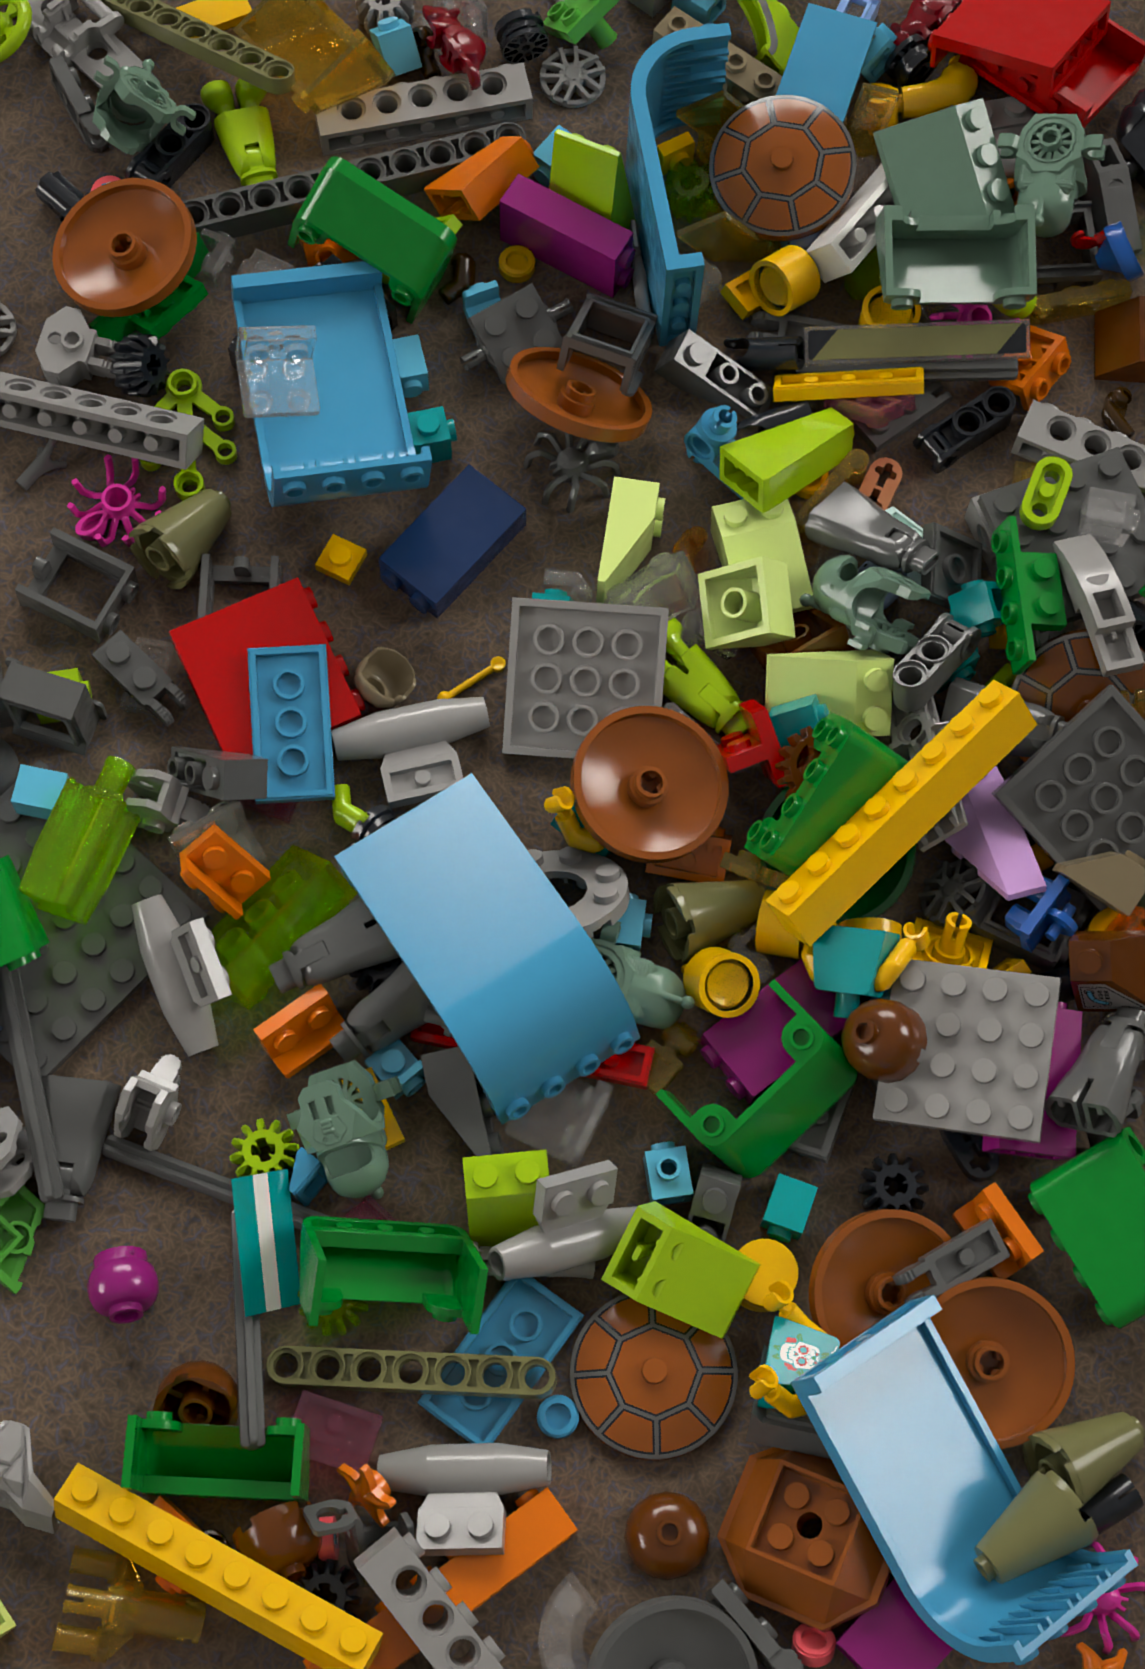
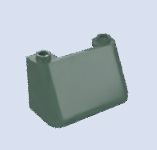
[875,204,1037,310]

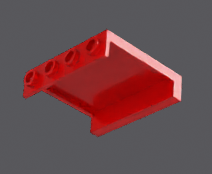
[928,0,1111,101]
[958,19,1145,128]
[169,577,365,755]

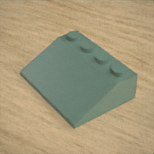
[873,98,1015,216]

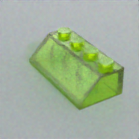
[211,845,357,1010]

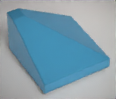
[289,1147,328,1207]

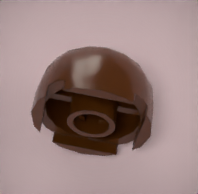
[841,998,927,1084]
[153,1360,239,1426]
[624,1491,710,1580]
[232,1501,322,1582]

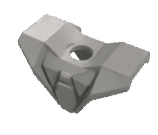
[0,1420,60,1534]

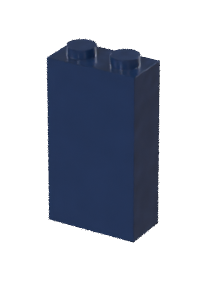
[379,464,526,619]

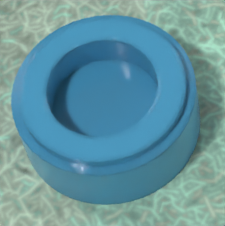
[537,1395,579,1439]

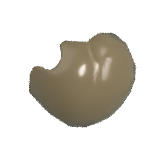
[354,647,416,708]

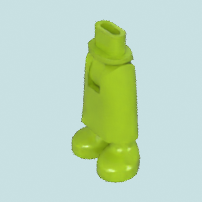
[200,79,278,186]
[663,617,747,735]

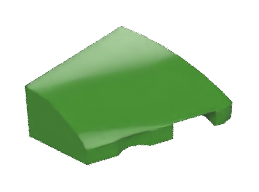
[0,1185,45,1294]

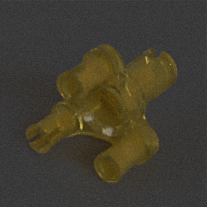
[51,1545,206,1664]

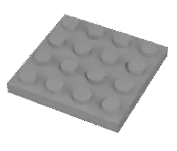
[502,597,669,758]
[873,959,1061,1144]

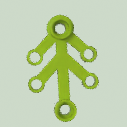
[139,368,237,501]

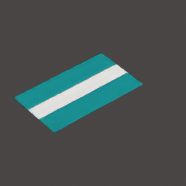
[231,1169,301,1317]

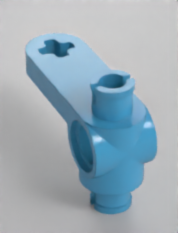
[684,405,744,500]

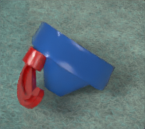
[1070,221,1144,281]

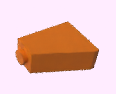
[424,136,539,221]

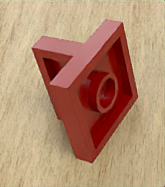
[716,699,787,788]

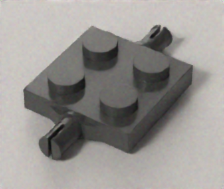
[460,283,574,385]

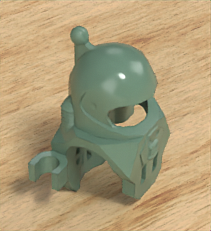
[92,55,196,155]
[997,114,1106,238]
[799,555,931,655]
[590,921,695,1029]
[287,1060,403,1200]

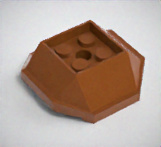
[717,1447,892,1633]

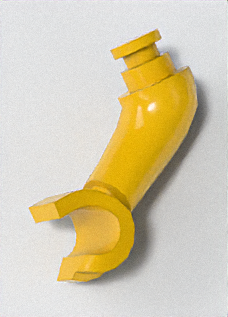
[860,54,979,134]

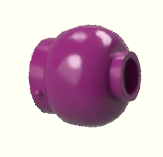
[87,1246,159,1324]

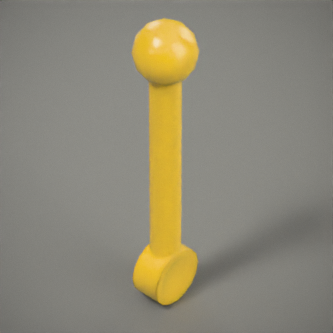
[437,656,506,699]

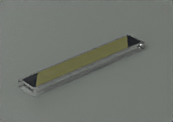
[804,319,1030,366]

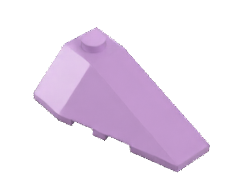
[945,766,1046,901]

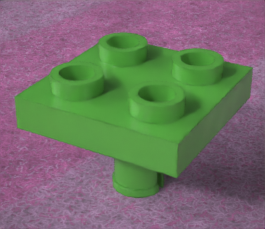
[543,0,620,49]

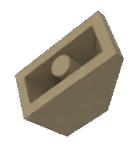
[1052,850,1145,916]

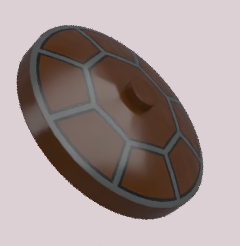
[1011,629,1145,722]

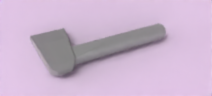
[629,220,654,334]

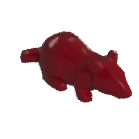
[890,0,962,47]
[422,5,486,90]

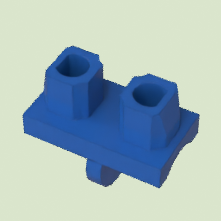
[1004,874,1078,953]

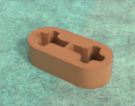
[859,457,903,510]

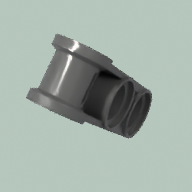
[893,612,981,712]

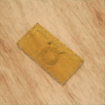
[846,83,899,160]

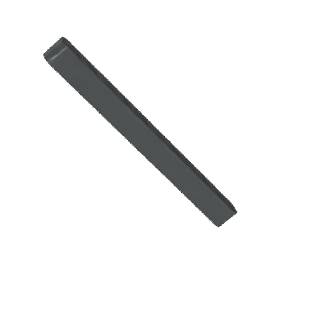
[183,122,526,245]

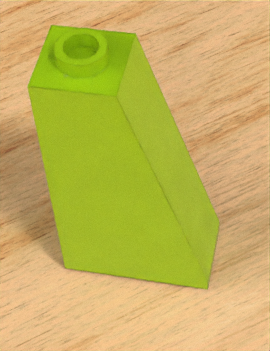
[719,407,854,513]

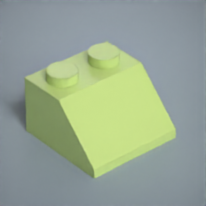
[698,556,796,650]

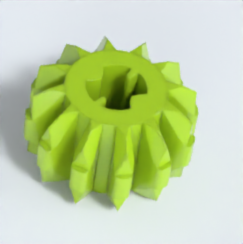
[229,1118,300,1178]

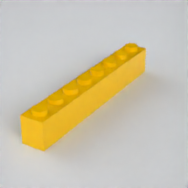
[765,680,1037,947]
[54,1463,383,1669]

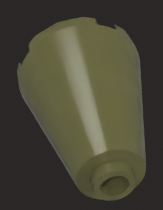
[129,489,232,589]
[653,880,765,962]
[1023,1411,1145,1510]
[973,1467,1099,1584]

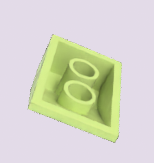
[596,476,666,604]
[710,499,813,613]
[765,650,894,736]

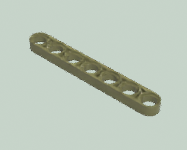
[101,0,295,94]
[266,1346,557,1399]

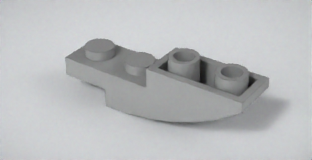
[1052,534,1145,677]

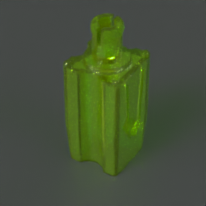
[18,756,141,925]

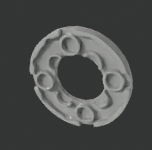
[528,846,630,938]

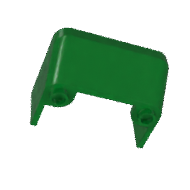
[287,156,457,324]
[656,979,858,1178]
[300,1216,488,1335]
[121,1411,310,1503]

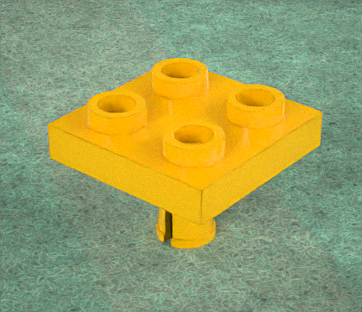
[912,912,993,969]

